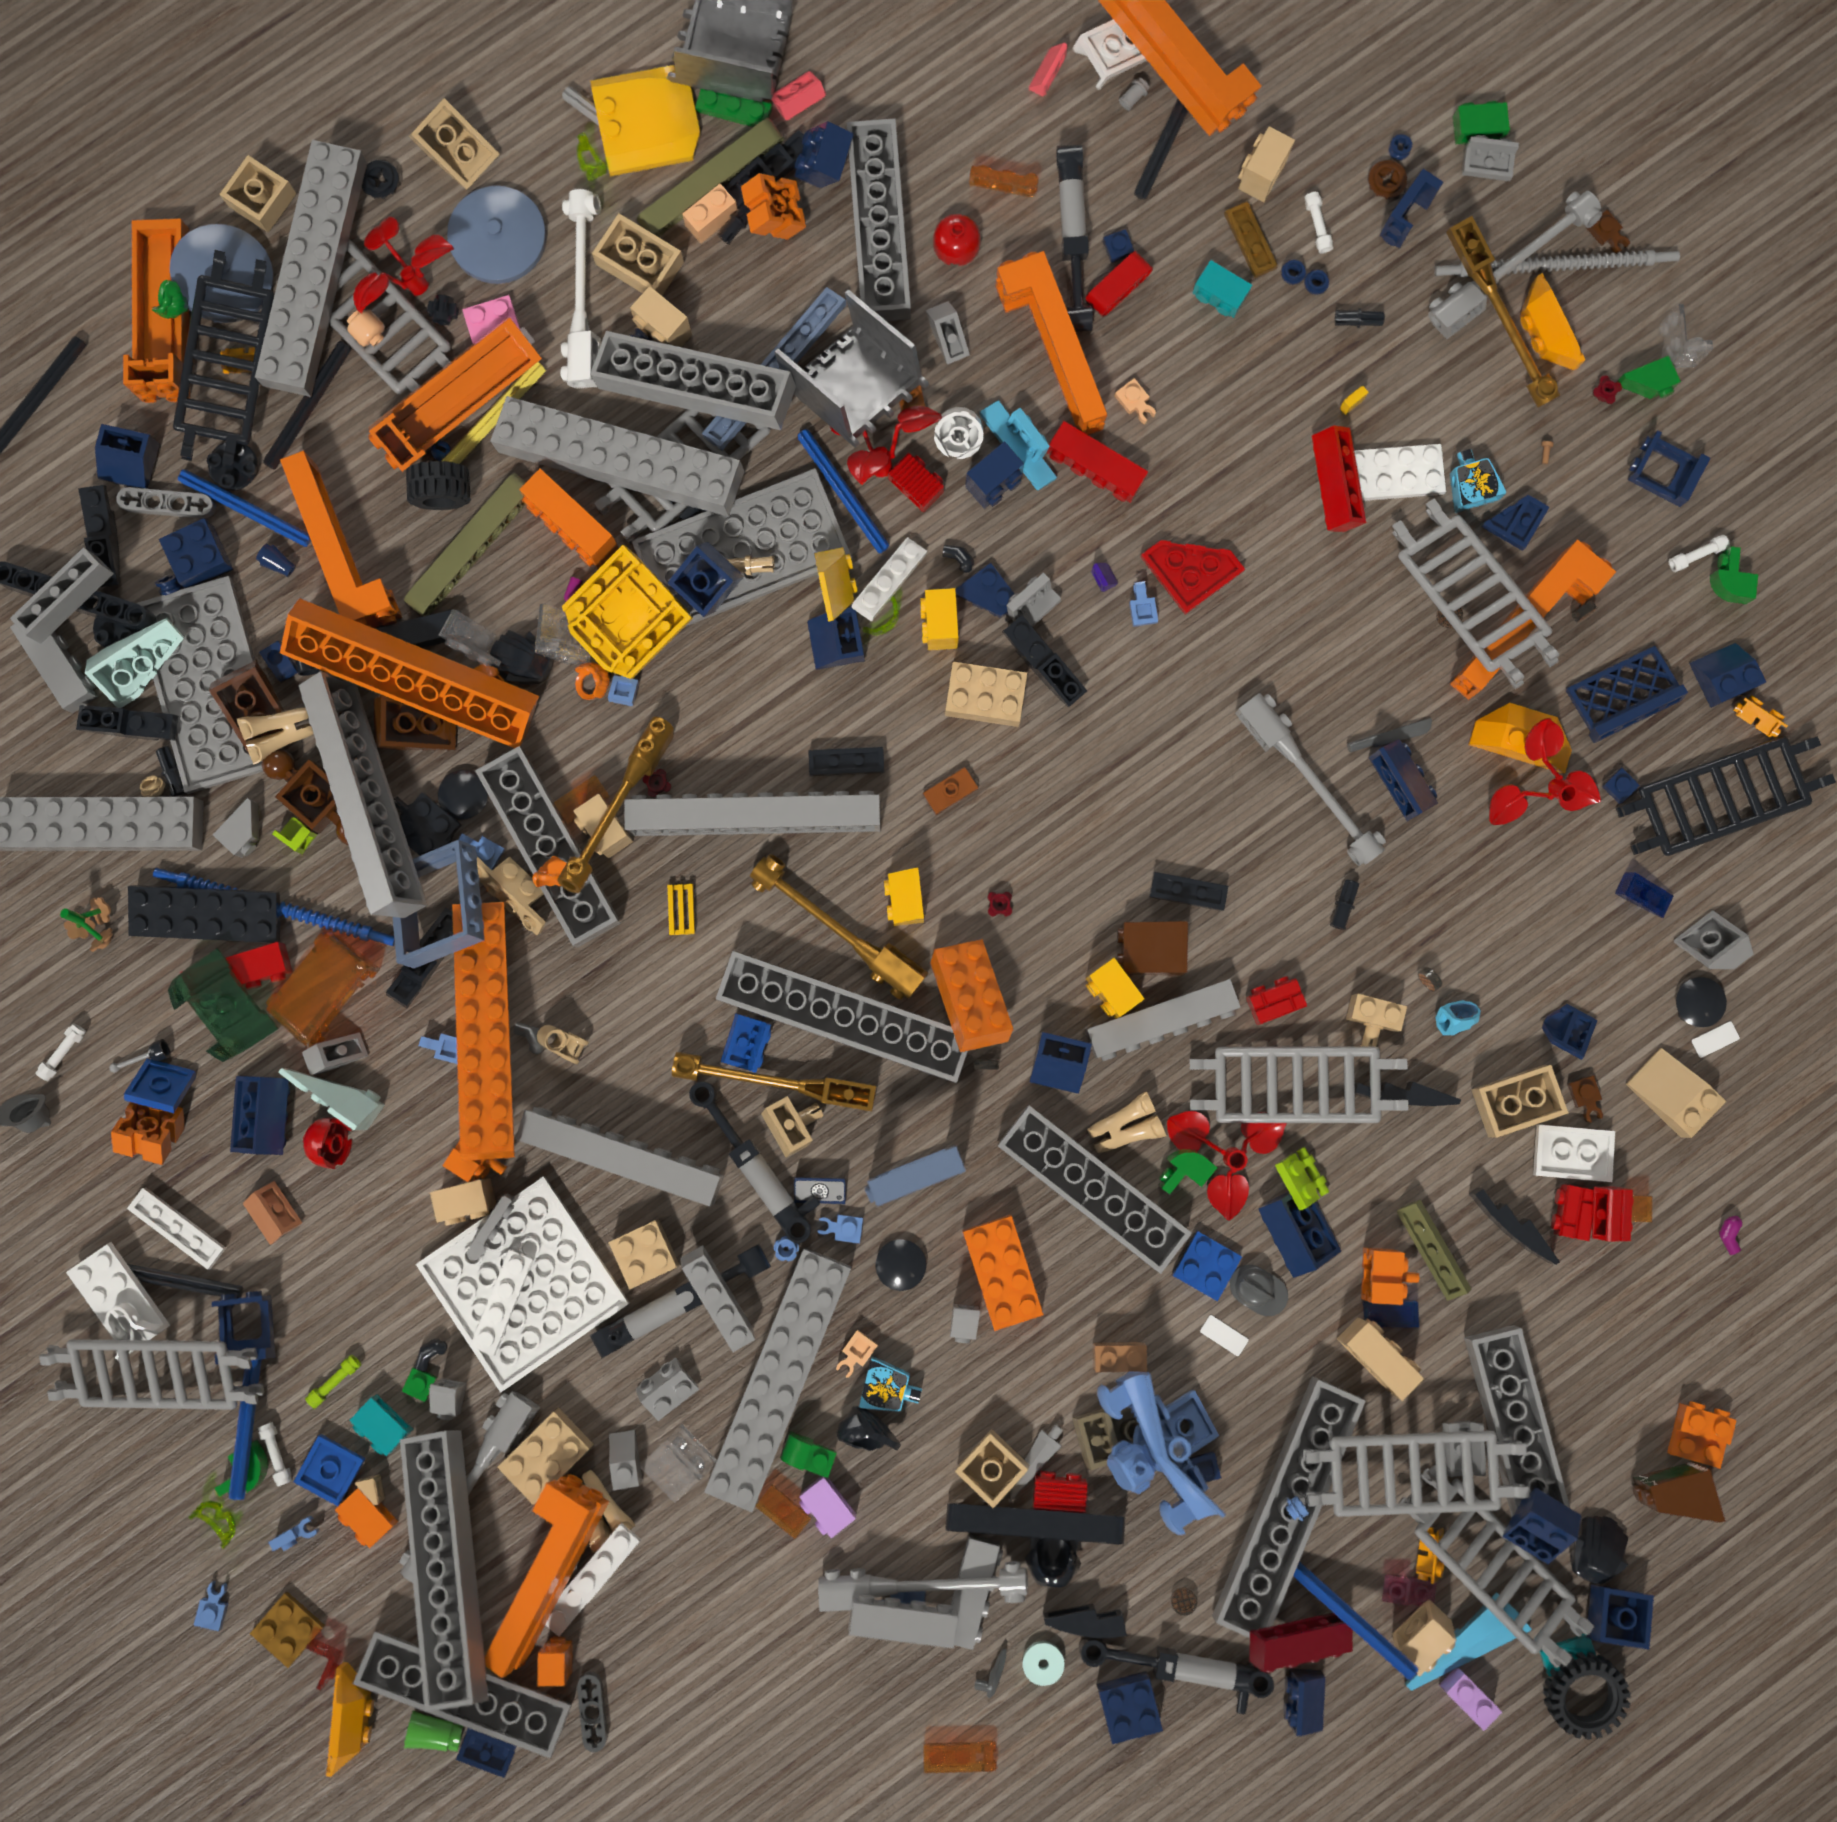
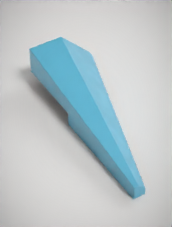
[1404,1592,1532,1691]

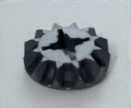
[361,160,399,199]

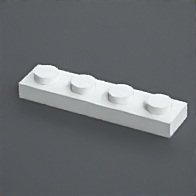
[851,537,927,622]
[127,1188,226,1269]
[470,1249,534,1356]

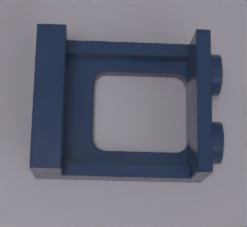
[1380,169,1443,249]
[1628,430,1711,507]
[211,1291,275,1365]

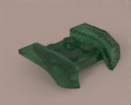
[168,948,279,1062]

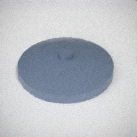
[447,186,546,284]
[170,224,273,323]

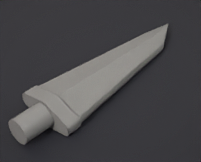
[1010,1424,1063,1502]

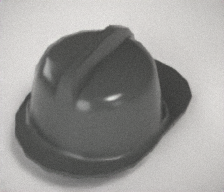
[0,1094,51,1133]
[1230,1265,1288,1316]

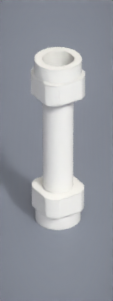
[1304,192,1333,253]
[1668,534,1730,572]
[36,1023,86,1081]
[257,1422,292,1487]

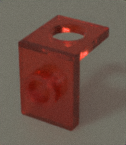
[306,1639,342,1691]

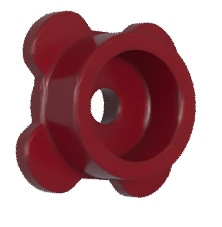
[1593,375,1622,404]
[643,769,671,797]
[987,892,1012,917]

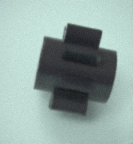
[427,295,459,325]

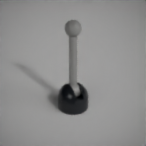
[109,1039,171,1073]

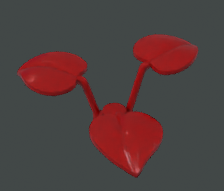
[353,217,454,313]
[830,406,942,485]
[1489,718,1601,825]
[1167,1110,1287,1221]

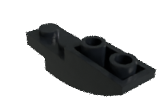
[78,485,120,587]
[1002,615,1087,707]
[76,705,179,741]

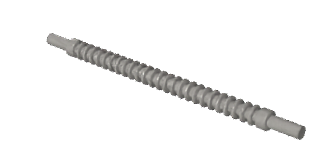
[1434,250,1680,277]

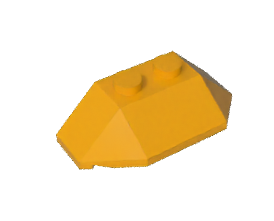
[1520,273,1585,370]
[1468,703,1572,774]
[326,1662,374,1777]

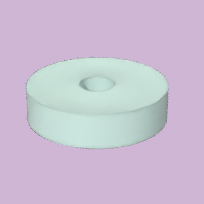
[1022,1641,1064,1686]

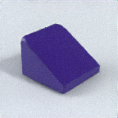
[1091,563,1118,592]

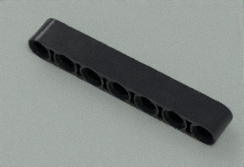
[0,561,157,631]
[295,610,466,676]
[945,1503,1125,1545]

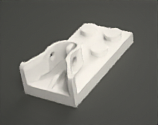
[1073,19,1147,90]
[66,1242,170,1360]

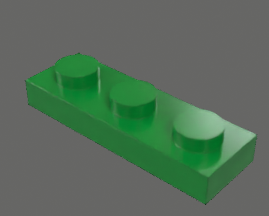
[695,89,772,127]

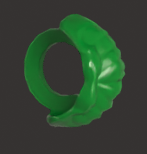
[152,280,188,319]

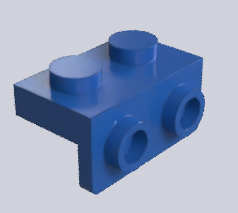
[720,1014,771,1073]

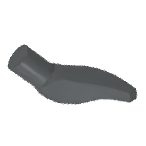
[974,1648,1006,1698]

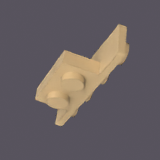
[477,856,546,935]

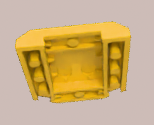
[590,65,701,176]
[562,545,693,679]

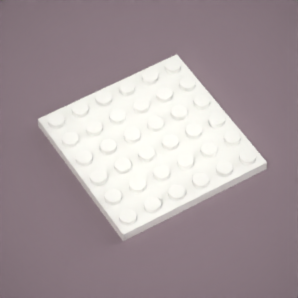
[416,1176,630,1393]

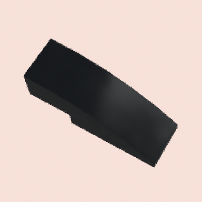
[1043,1604,1127,1638]

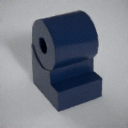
[259,641,298,683]

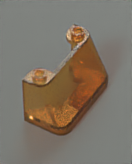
[266,931,380,1048]

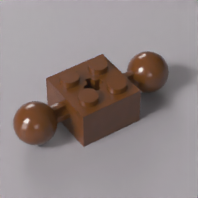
[262,748,349,846]

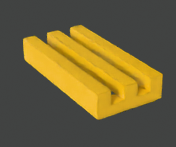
[667,884,695,935]

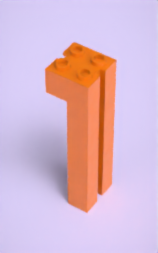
[1098,0,1262,136]
[123,219,190,403]
[995,251,1107,435]
[368,316,542,472]
[280,451,402,628]
[1450,539,1616,700]
[484,1474,610,1678]

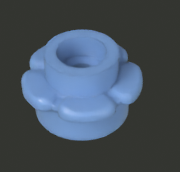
[774,1236,799,1261]
[1286,1495,1309,1521]

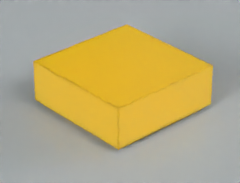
[1340,386,1369,415]

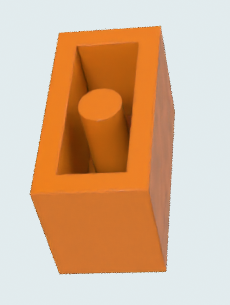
[335,1488,399,1548]
[538,1637,573,1686]

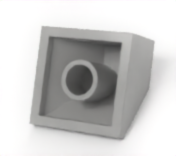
[1674,910,1754,969]

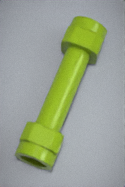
[305,1355,362,1409]

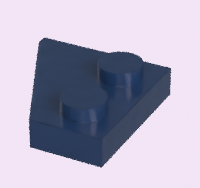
[1482,495,1549,551]
[955,563,1014,618]

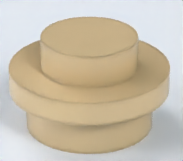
[140,775,165,797]

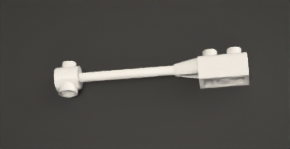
[561,189,601,388]

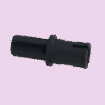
[717,203,751,245]
[1335,308,1385,328]
[156,746,185,797]
[1330,880,1359,930]

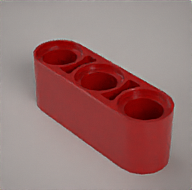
[1085,251,1153,317]

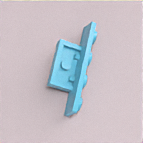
[980,400,1057,490]

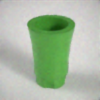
[404,1710,464,1752]

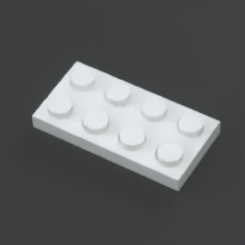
[1354,444,1446,501]

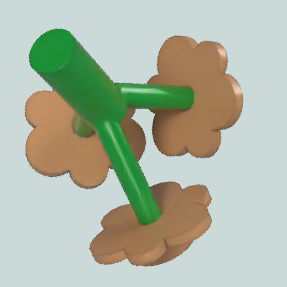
[60,897,113,952]

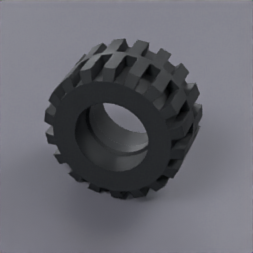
[406,461,471,510]

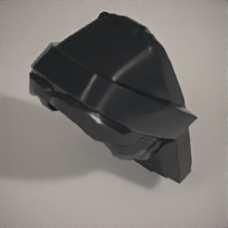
[489,630,553,685]
[836,1406,901,1451]
[1570,1515,1629,1584]
[1025,1538,1081,1588]

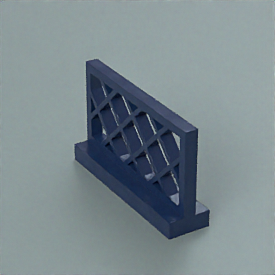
[1566,646,1688,743]

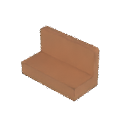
[243,1181,302,1245]

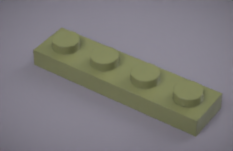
[1396,1199,1472,1301]

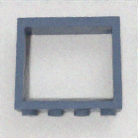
[393,840,485,968]
[865,1145,966,1206]

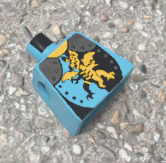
[1450,449,1506,513]
[859,1356,922,1411]

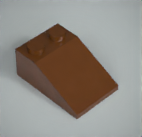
[209,660,285,755]
[374,695,456,750]

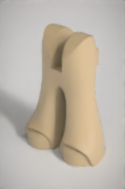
[237,707,314,765]
[1087,1091,1166,1153]
[582,1469,636,1553]

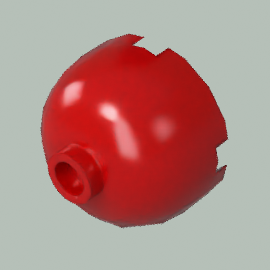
[933,214,981,266]
[303,1117,352,1169]

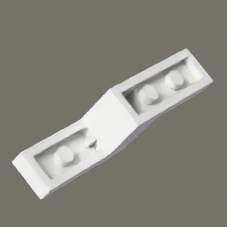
[546,1523,641,1637]

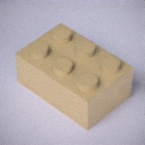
[592,213,684,296]
[945,662,1027,727]
[1471,1065,1568,1138]
[1337,1318,1424,1401]
[497,1407,594,1505]

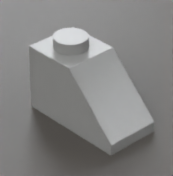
[926,301,970,365]
[213,798,259,858]
[302,1032,368,1076]
[950,1304,980,1343]
[429,1378,467,1420]
[609,1430,643,1490]

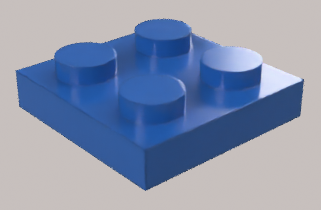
[124,1058,196,1113]
[1172,1231,1242,1302]
[293,1434,366,1506]

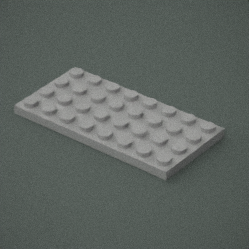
[632,468,853,627]
[136,576,264,794]

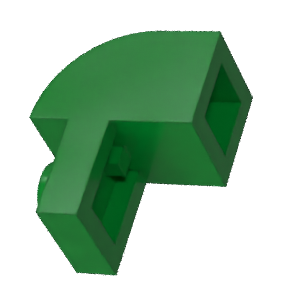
[1710,546,1758,604]
[1158,1149,1218,1194]
[780,1431,837,1478]
[215,1439,268,1497]

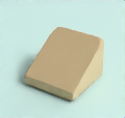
[355,1475,385,1505]

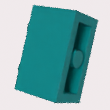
[1192,260,1253,318]
[349,1394,414,1456]

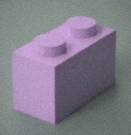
[799,1476,856,1538]
[1439,1668,1502,1731]

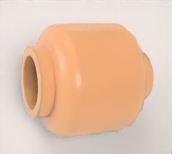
[347,309,385,347]

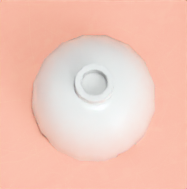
[934,407,984,459]

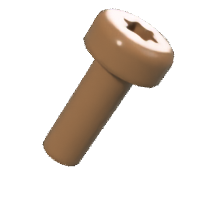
[1541,441,1554,464]

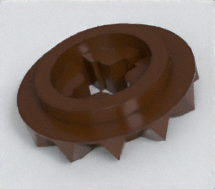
[1367,160,1407,200]

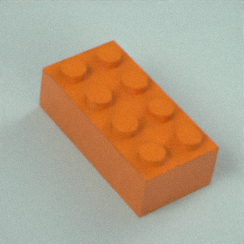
[519,469,619,569]
[930,939,1013,1052]
[962,1215,1043,1331]

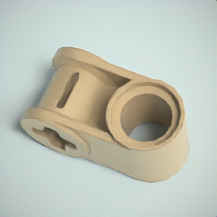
[537,1025,589,1065]

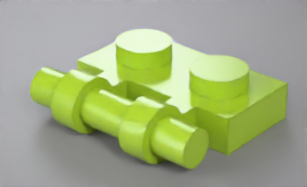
[1275,1147,1330,1210]

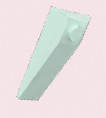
[85,618,184,708]
[279,1068,385,1130]

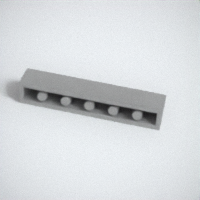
[1085,979,1241,1061]

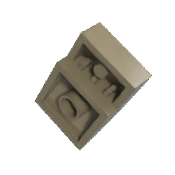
[1072,1406,1139,1470]

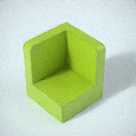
[272,817,318,854]

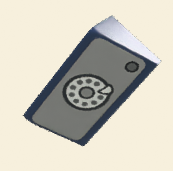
[794,1177,846,1204]

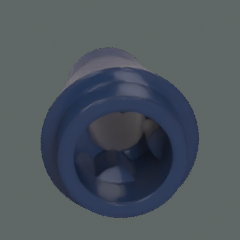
[256,543,296,577]

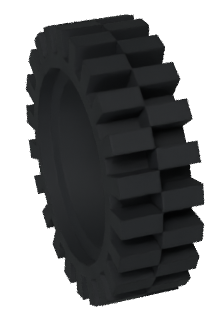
[1543,1652,1631,1740]

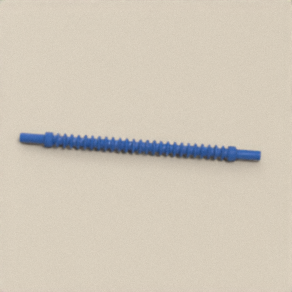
[153,868,395,946]

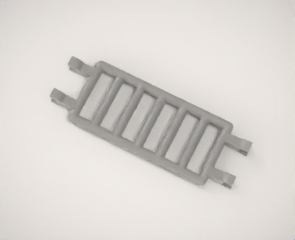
[283,239,451,394]
[594,409,771,544]
[1392,498,1559,690]
[1190,1046,1408,1123]
[39,1339,264,1410]
[1302,1431,1530,1517]
[1398,1465,1594,1667]

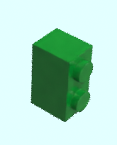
[1453,101,1510,145]

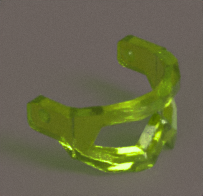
[577,132,608,181]
[862,596,899,636]
[188,1501,236,1549]

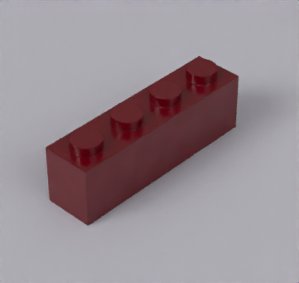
[1250,1613,1353,1673]

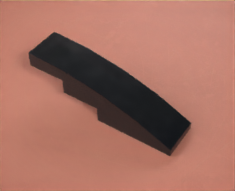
[724,130,804,208]
[386,908,453,1009]
[1355,1082,1461,1106]
[1469,1188,1560,1265]

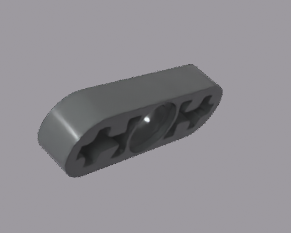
[577,1671,608,1752]

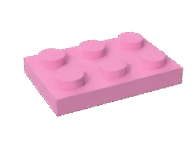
[462,295,521,344]

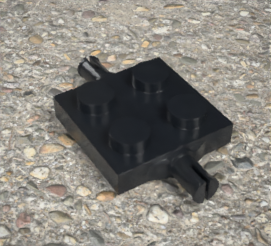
[394,792,462,856]

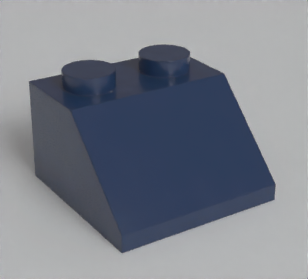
[1689,643,1767,708]

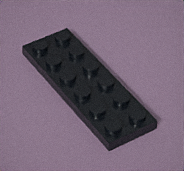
[128,885,280,943]

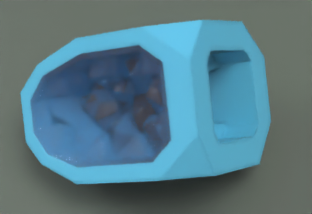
[1435,1000,1481,1035]

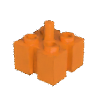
[741,173,806,240]
[111,1102,185,1165]
[442,1139,507,1182]
[1361,1248,1420,1305]

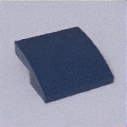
[456,1728,517,1778]

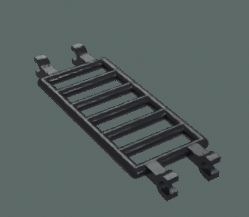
[173,250,274,470]
[1616,736,1836,856]

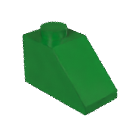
[1616,355,1681,399]

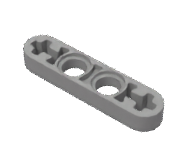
[116,487,216,519]

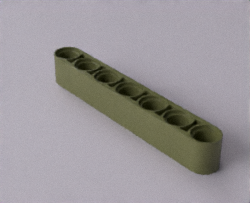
[636,118,784,237]
[404,473,526,617]

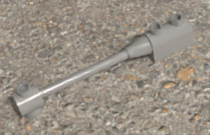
[1428,191,1602,339]
[1235,693,1386,866]
[399,1391,541,1583]
[818,1561,1028,1612]

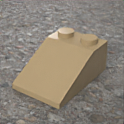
[409,98,499,190]
[1626,1048,1726,1138]

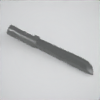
[1347,718,1432,752]

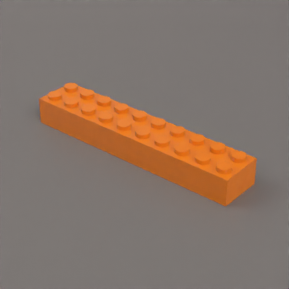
[280,598,539,748]
[452,902,515,1161]

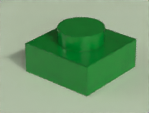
[402,1367,438,1402]

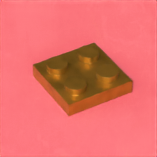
[250,1591,325,1668]

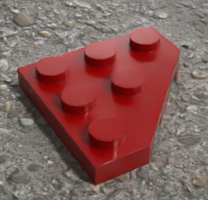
[1140,540,1245,615]

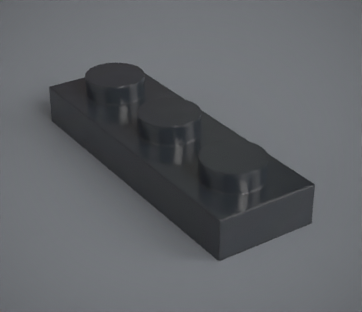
[808,747,884,776]
[1149,872,1229,911]

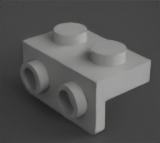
[1462,135,1519,181]
[1006,573,1061,627]
[636,1358,699,1421]
[1442,1421,1486,1477]

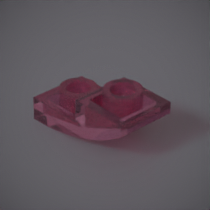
[1382,1574,1437,1606]

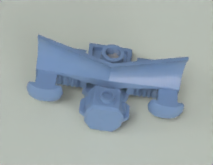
[1097,1371,1226,1535]

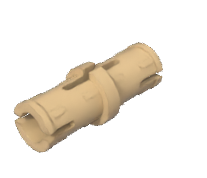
[727,555,775,576]

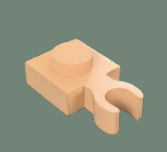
[1114,378,1156,424]
[836,1329,878,1377]

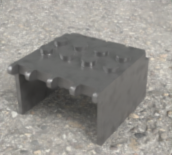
[667,0,792,102]
[774,290,929,448]

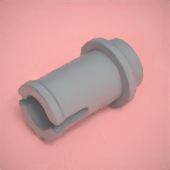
[1119,78,1149,111]

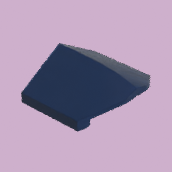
[1542,1004,1598,1060]

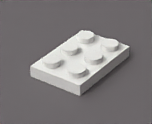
[1533,1125,1615,1182]

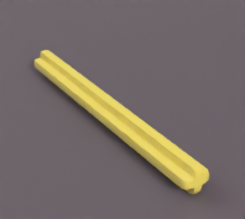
[442,362,545,464]

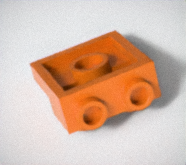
[1667,1401,1737,1469]

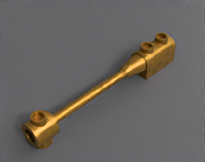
[1446,216,1560,408]
[557,717,674,893]
[750,854,929,1000]
[672,1052,876,1111]

